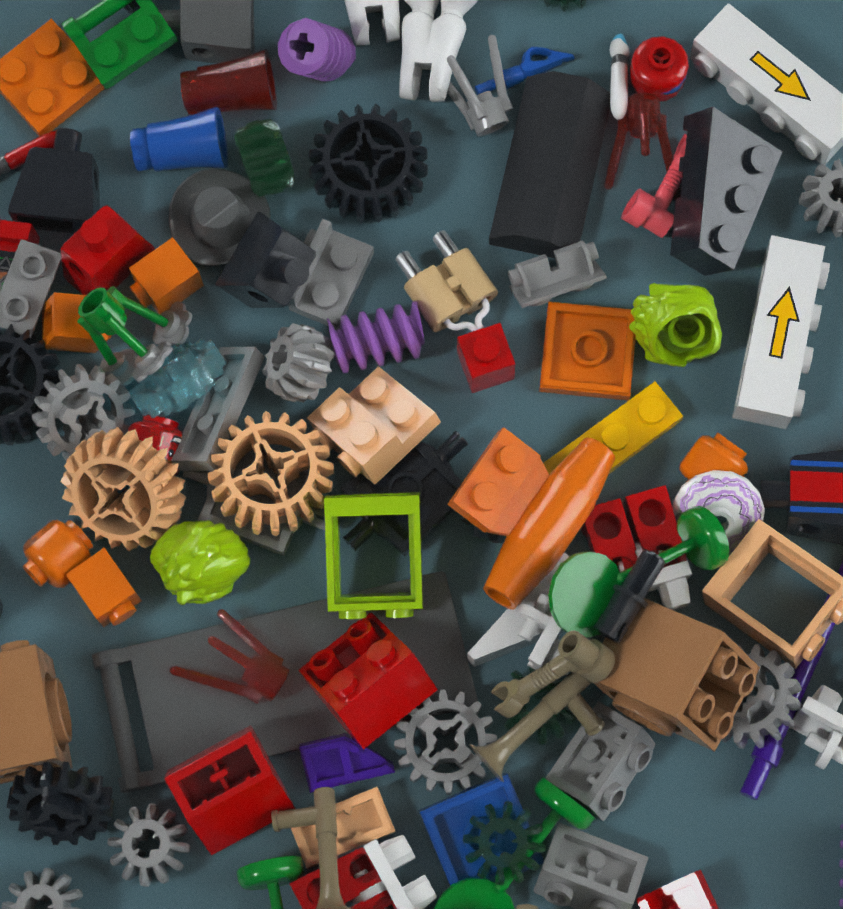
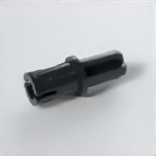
[593,549,665,644]

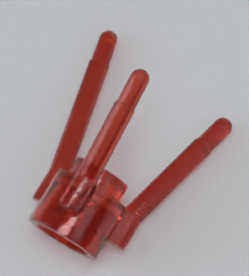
[604,93,681,201]
[170,609,290,704]

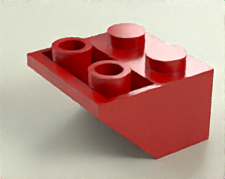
[298,612,438,750]
[164,725,296,855]

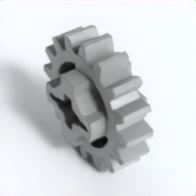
[32,364,135,461]
[721,644,802,749]
[394,689,497,795]

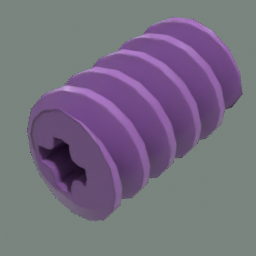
[278,17,356,82]
[327,301,425,374]

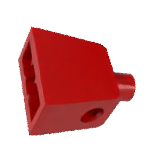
[60,205,155,295]

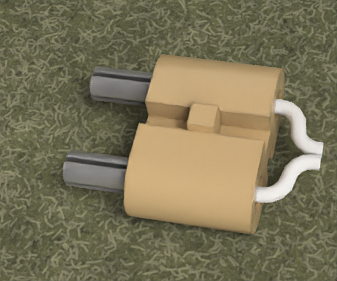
[395,230,498,332]

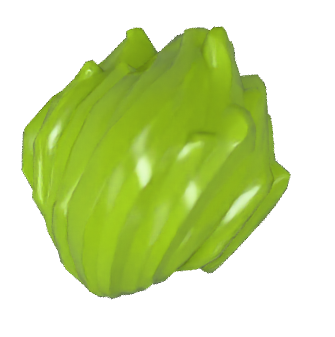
[629,283,722,367]
[150,520,251,605]

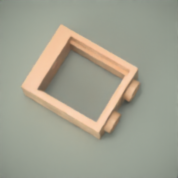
[702,519,843,669]

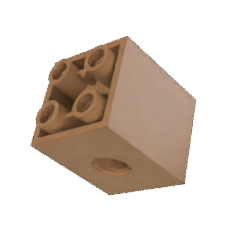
[594,598,760,752]
[0,640,73,784]

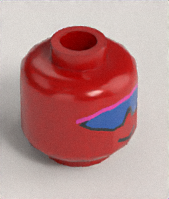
[629,36,689,102]

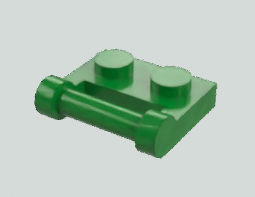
[61,0,179,90]

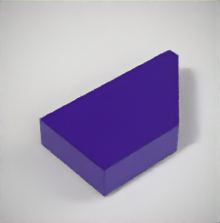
[299,733,395,793]

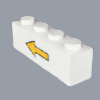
[690,3,843,165]
[732,235,830,429]

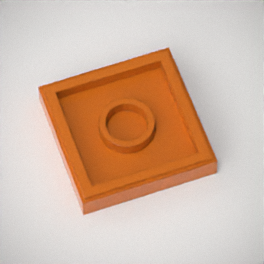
[539,302,636,401]

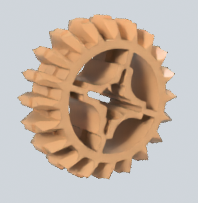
[208,411,334,537]
[60,427,186,551]

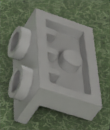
[288,219,374,330]
[545,701,655,821]
[533,823,649,909]

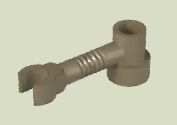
[491,630,615,718]

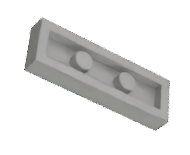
[171,347,265,471]

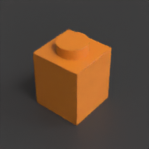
[129,237,204,315]
[42,292,112,353]
[66,547,142,627]

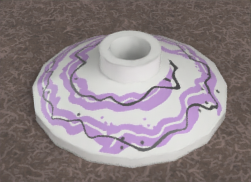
[672,470,765,554]

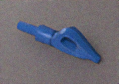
[474,47,575,95]

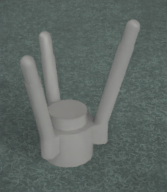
[447,35,513,137]

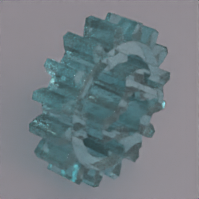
[129,338,226,418]

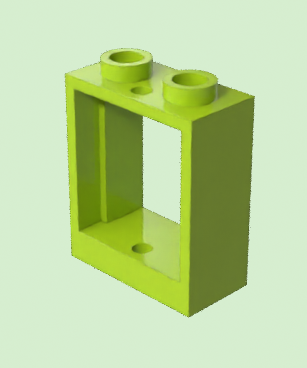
[324,492,423,619]

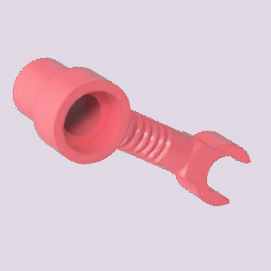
[621,134,687,238]

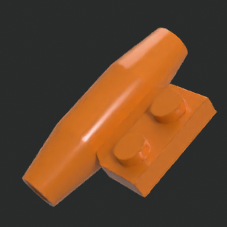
[447,427,615,610]

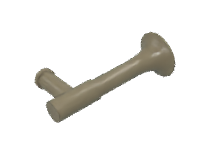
[469,672,605,782]
[271,787,353,909]

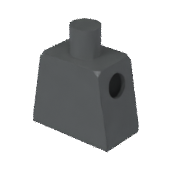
[159,0,255,67]

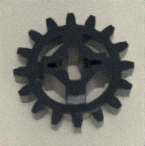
[7,762,114,845]

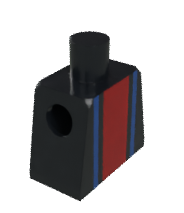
[760,450,843,545]

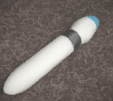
[609,33,630,120]

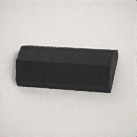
[489,71,610,258]

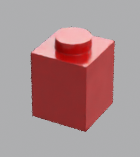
[457,323,516,393]

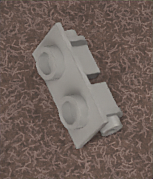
[0,239,62,338]
[508,240,607,308]

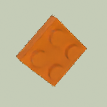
[0,18,105,136]

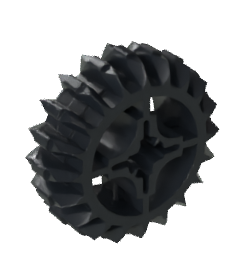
[309,104,428,223]
[0,324,60,445]

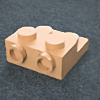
[307,366,441,485]

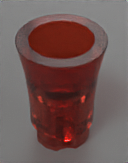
[180,49,277,115]

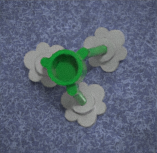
[78,286,192,387]

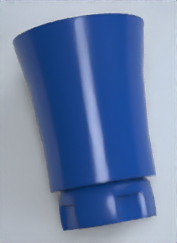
[130,106,228,172]

